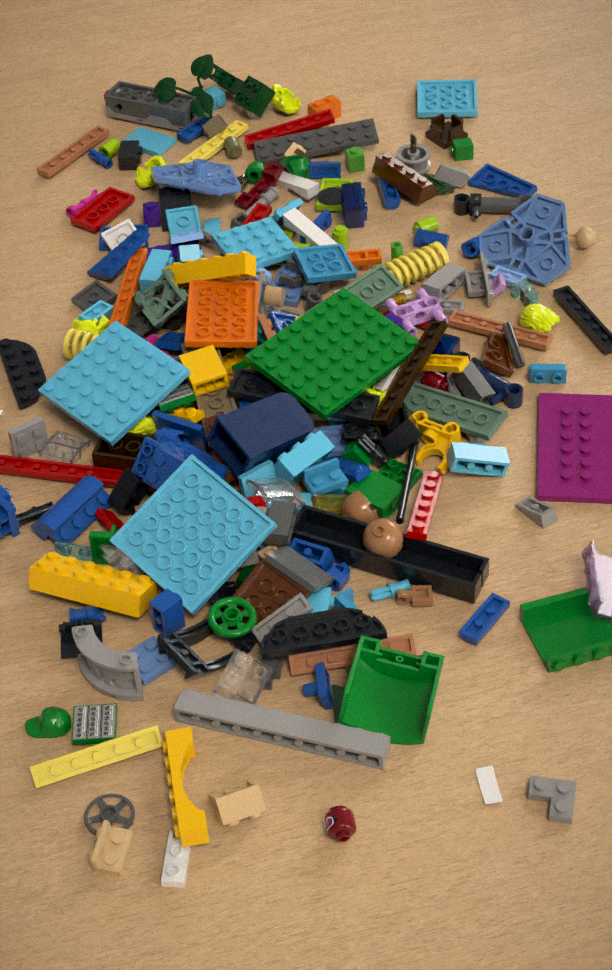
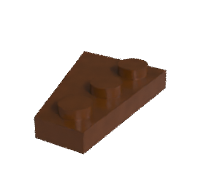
[481,332,514,377]

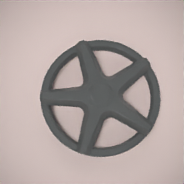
[84,794,135,835]

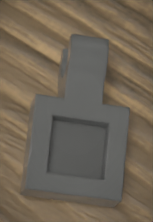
[259,657,284,690]

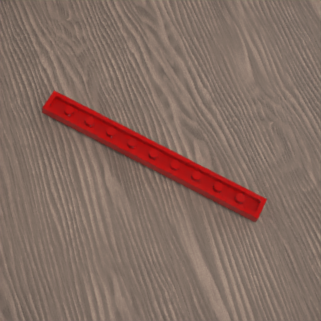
[0,455,157,493]

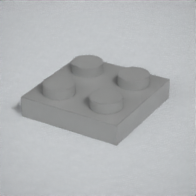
[7,416,50,458]

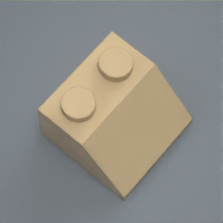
[208,779,266,827]

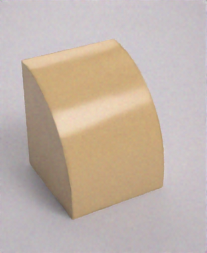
[264,285,287,307]

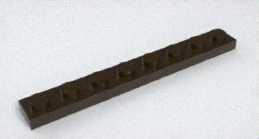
[371,321,448,426]

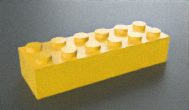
[29,552,157,618]

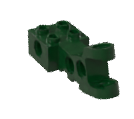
[209,64,276,118]

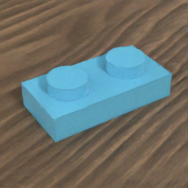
[78,300,114,324]

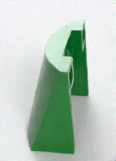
[338,635,445,745]

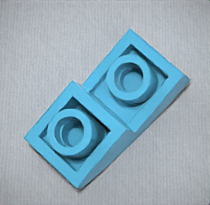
[204,218,222,240]

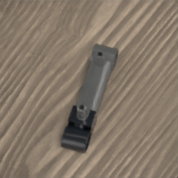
[454,193,532,219]

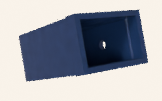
[206,392,314,479]

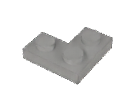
[528,775,576,825]

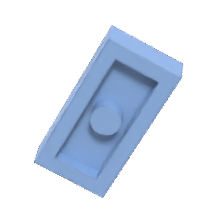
[489,265,527,290]

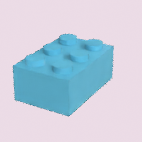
[274,430,335,492]

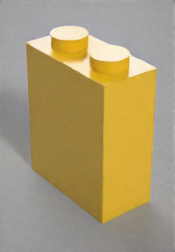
[179,345,229,397]

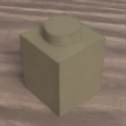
[202,114,228,138]

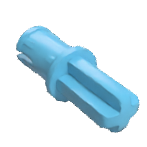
[370,579,411,602]

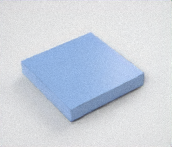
[169,229,204,244]

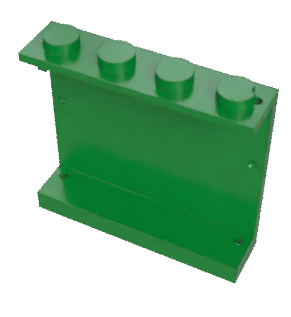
[519,584,612,673]

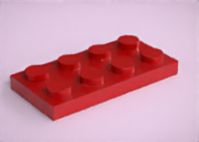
[70,187,135,233]

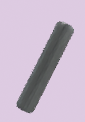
[502,322,525,368]

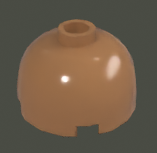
[342,491,379,523]
[363,518,404,558]

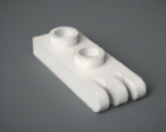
[161,830,191,888]

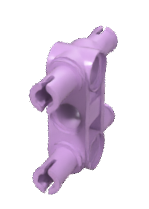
[384,288,449,336]

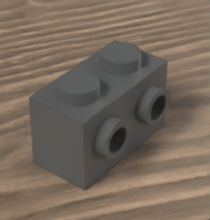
[265,500,297,546]

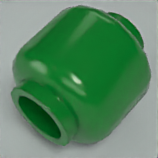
[245,161,265,184]

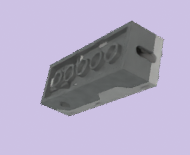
[104,81,199,131]

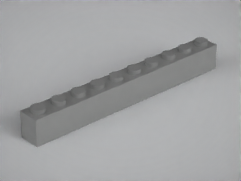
[173,689,391,770]

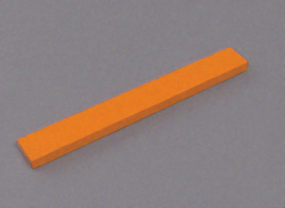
[108,247,148,327]

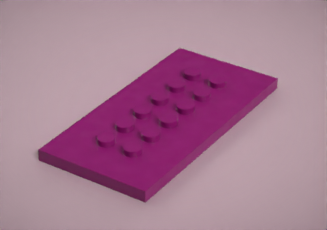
[537,393,612,504]

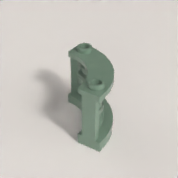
[133,268,189,329]

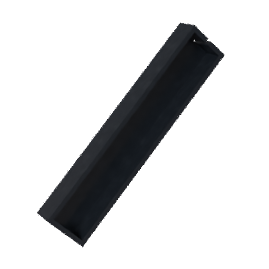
[289,505,489,603]

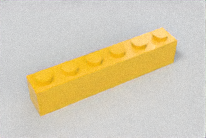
[165,251,256,288]

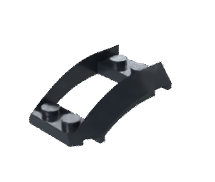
[157,618,258,679]

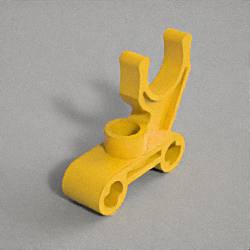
[412,410,462,474]

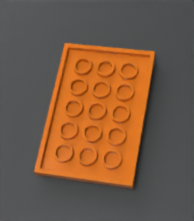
[185,280,259,348]

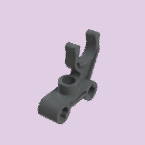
[279,258,331,311]

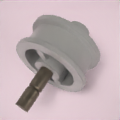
[396,134,431,176]

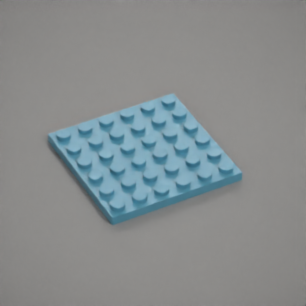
[38,320,191,446]
[109,454,277,616]

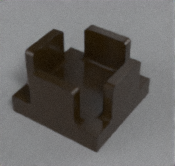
[425,114,468,150]

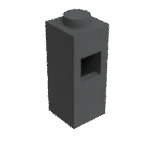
[451,360,495,404]

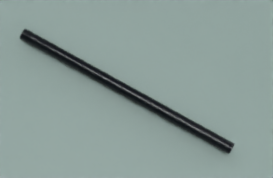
[396,441,419,524]

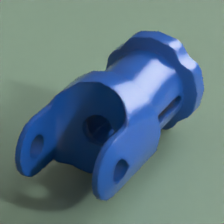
[69,606,107,625]

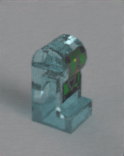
[511,278,539,307]

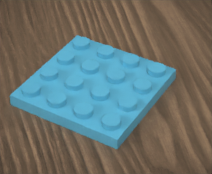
[417,79,478,118]
[211,217,297,269]

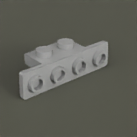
[465,252,494,306]

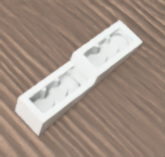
[275,171,320,200]
[283,208,338,246]

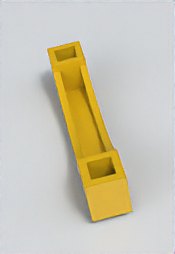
[162,727,210,847]

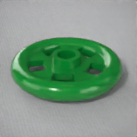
[207,597,257,638]

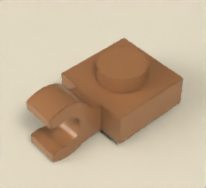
[397,585,433,606]

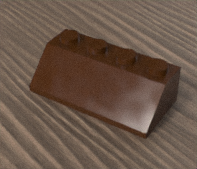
[372,152,439,204]

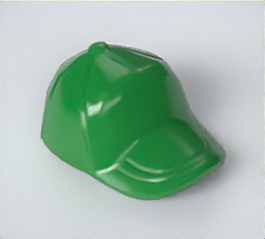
[25,706,71,738]

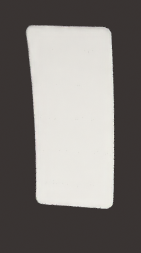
[476,766,503,804]

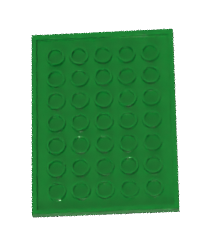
[244,287,419,420]

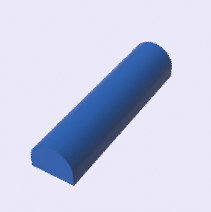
[376,175,401,210]

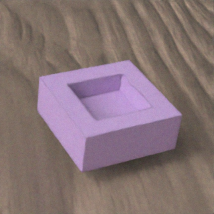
[492,273,507,297]

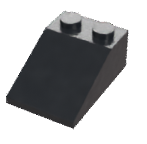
[158,187,192,232]
[379,401,423,458]

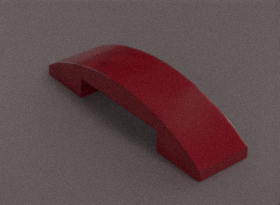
[234,161,284,209]

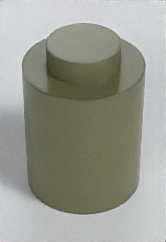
[224,136,242,159]

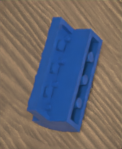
[30,475,111,550]

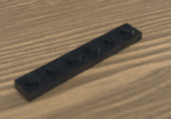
[553,285,612,355]

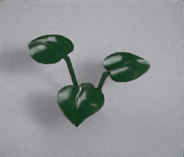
[153,54,214,119]

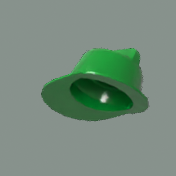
[279,155,311,178]

